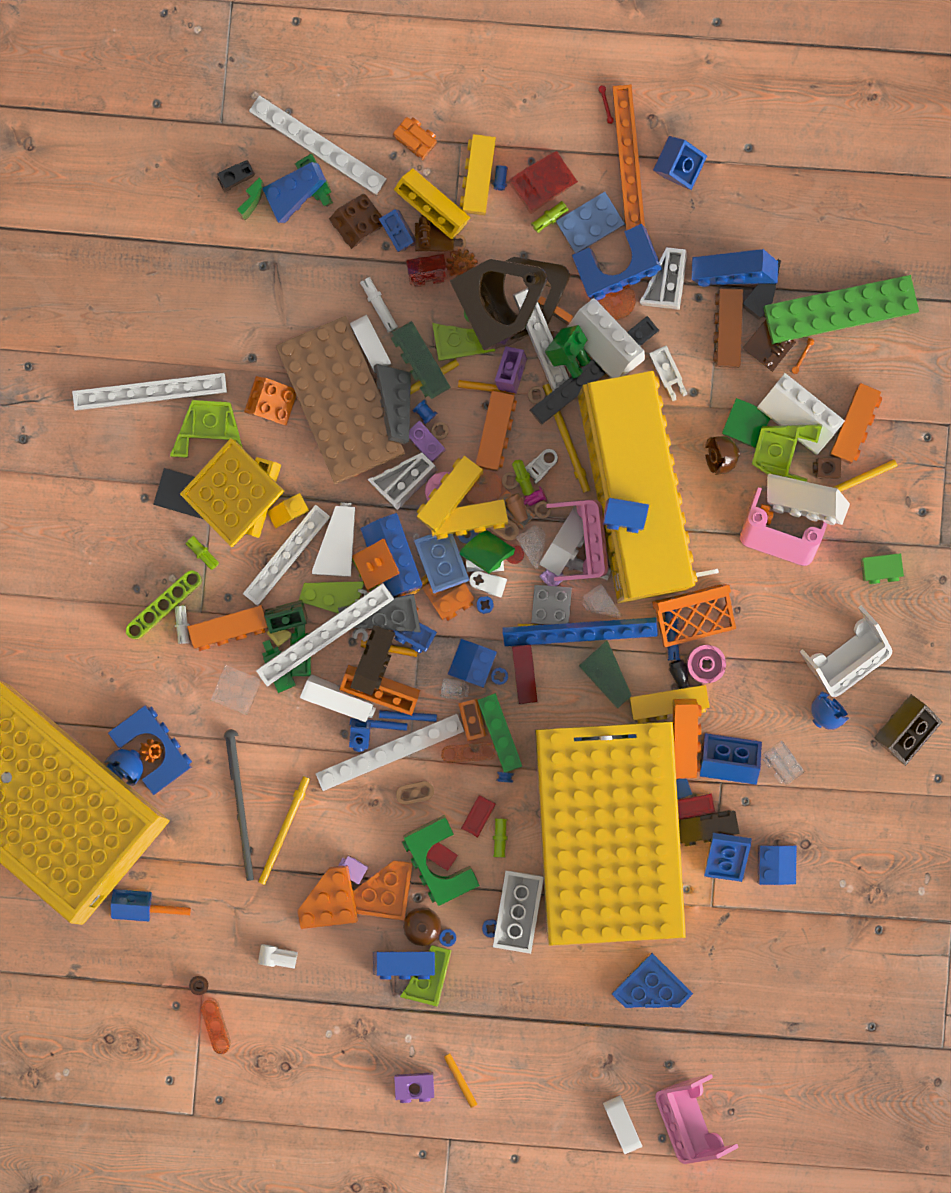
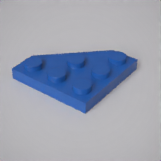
[611,953,693,1008]

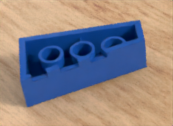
[692,249,778,287]

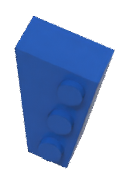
[262,162,326,223]
[373,951,435,979]

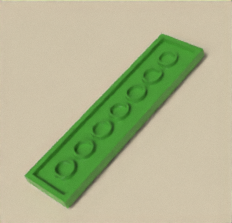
[763,275,919,344]

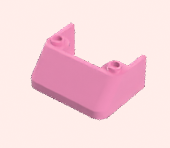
[739,487,827,566]
[546,500,608,581]
[655,1074,739,1164]

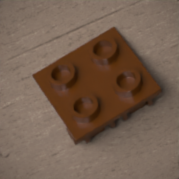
[415,215,454,252]
[743,319,796,372]

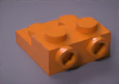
[422,583,475,621]

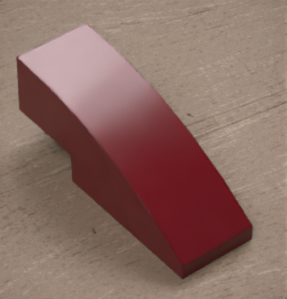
[512,645,538,704]

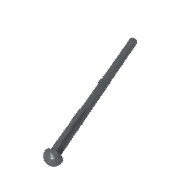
[224,729,254,881]

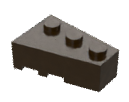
[350,625,395,695]
[679,810,740,846]

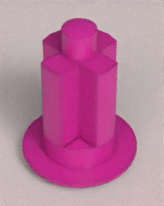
[523,486,547,506]

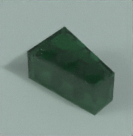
[578,640,632,709]

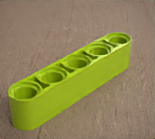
[126,570,202,639]

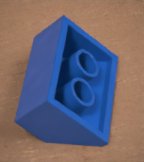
[700,733,762,785]

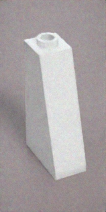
[312,503,355,577]
[300,674,376,722]

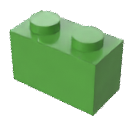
[861,553,904,584]

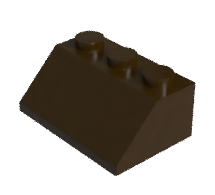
[874,694,942,766]

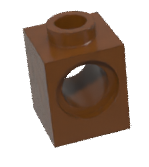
[813,458,841,479]

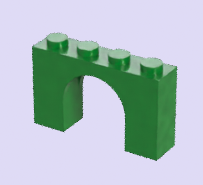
[477,693,522,773]
[402,815,480,906]

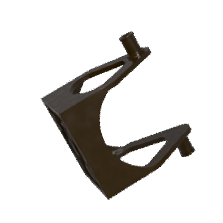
[450,257,570,350]

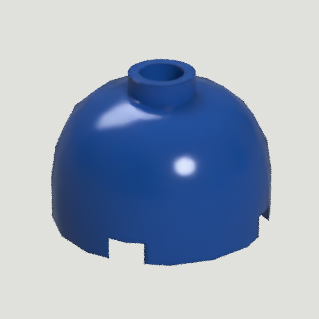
[811,692,849,730]
[104,749,144,786]

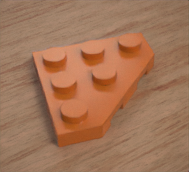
[353,860,413,921]
[297,865,358,929]

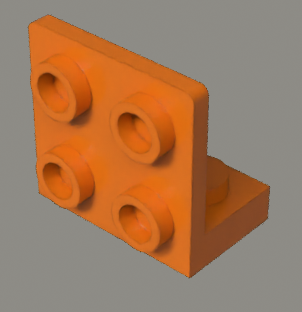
[244,376,296,426]

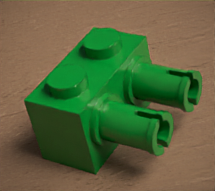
[545,325,591,378]

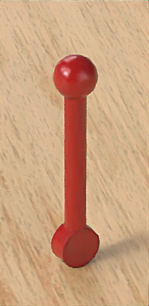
[598,85,614,124]

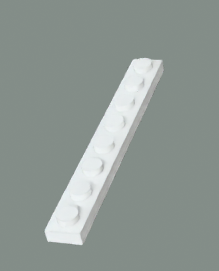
[249,95,387,196]
[72,373,227,411]
[256,583,394,686]
[315,714,464,791]

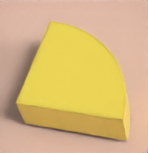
[266,630,291,647]

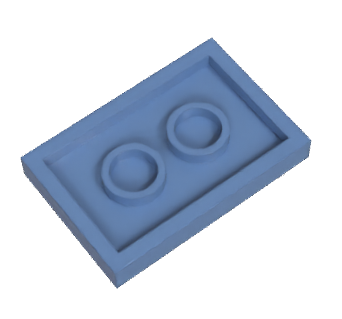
[556,192,625,253]
[414,534,469,594]

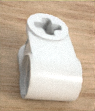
[525,449,558,484]
[469,571,507,598]

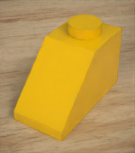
[267,493,310,529]

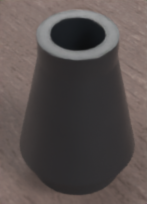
[668,659,690,689]

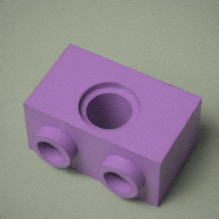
[495,346,527,394]
[409,420,446,463]
[394,1072,434,1103]

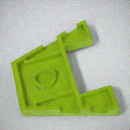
[170,400,243,458]
[752,424,822,482]

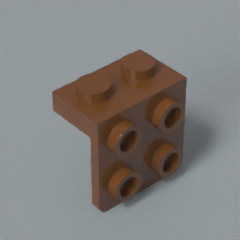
[329,194,383,249]

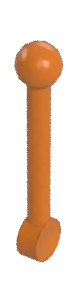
[791,338,814,374]

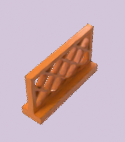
[652,584,736,647]

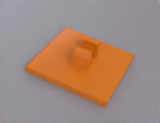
[352,539,400,590]

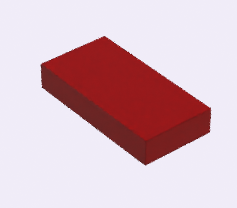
[677,793,715,820]
[461,795,496,838]
[426,842,458,871]

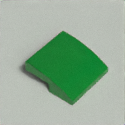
[237,177,265,221]
[722,398,770,448]
[459,530,515,574]

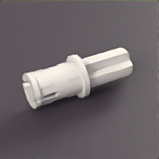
[174,606,190,644]

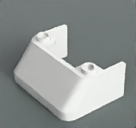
[800,605,892,697]

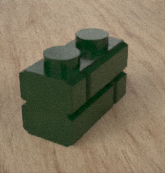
[264,600,308,634]

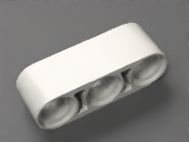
[350,315,391,371]
[603,1095,642,1154]

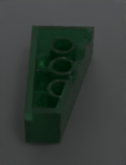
[391,321,451,399]

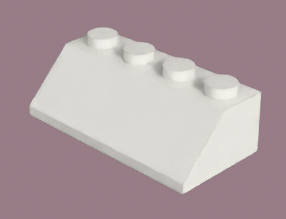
[567,298,645,378]
[757,373,845,455]
[767,474,850,525]
[493,871,544,954]

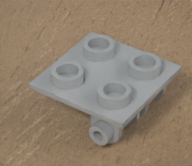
[531,585,572,624]

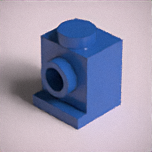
[349,720,371,752]

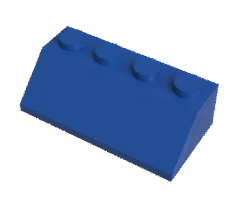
[360,513,422,597]

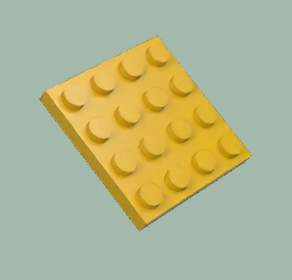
[180,438,284,547]

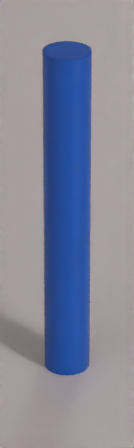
[379,710,437,722]
[350,718,408,731]

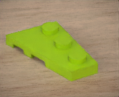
[432,323,495,361]
[299,581,364,613]
[400,945,452,1007]

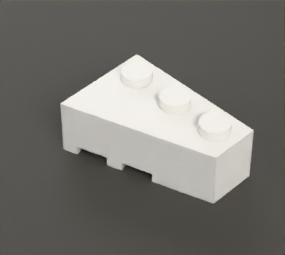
[640,247,688,310]
[368,453,438,510]
[539,506,585,576]

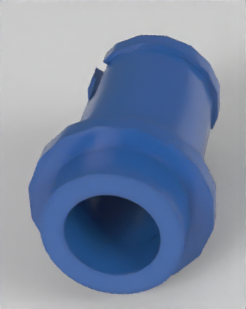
[492,165,508,191]

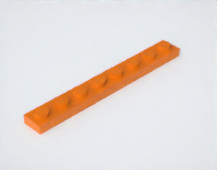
[612,84,645,239]

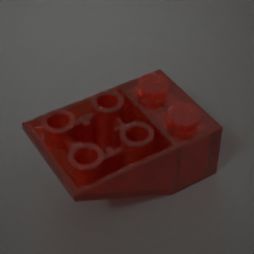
[509,151,578,214]
[406,254,448,287]

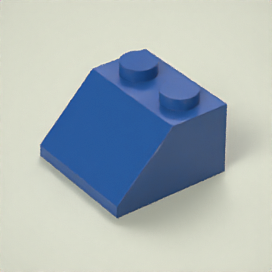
[653,136,707,190]
[603,498,649,534]
[448,639,497,688]
[757,845,797,885]

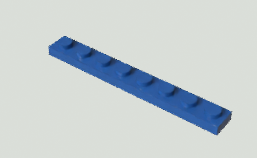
[503,617,658,647]

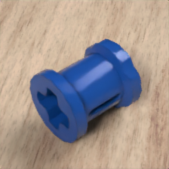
[412,399,438,425]
[477,596,494,614]
[482,919,497,938]

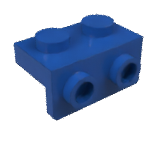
[393,622,437,654]

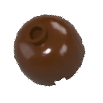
[705,436,740,475]
[403,907,442,946]

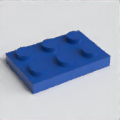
[704,833,752,882]

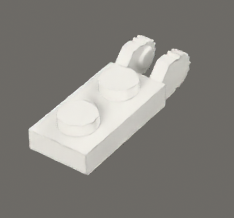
[649,346,687,401]

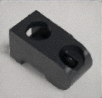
[217,160,255,193]

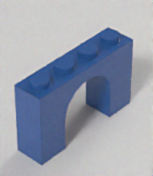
[572,224,662,300]
[108,705,192,795]

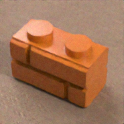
[393,117,437,161]
[458,699,486,741]

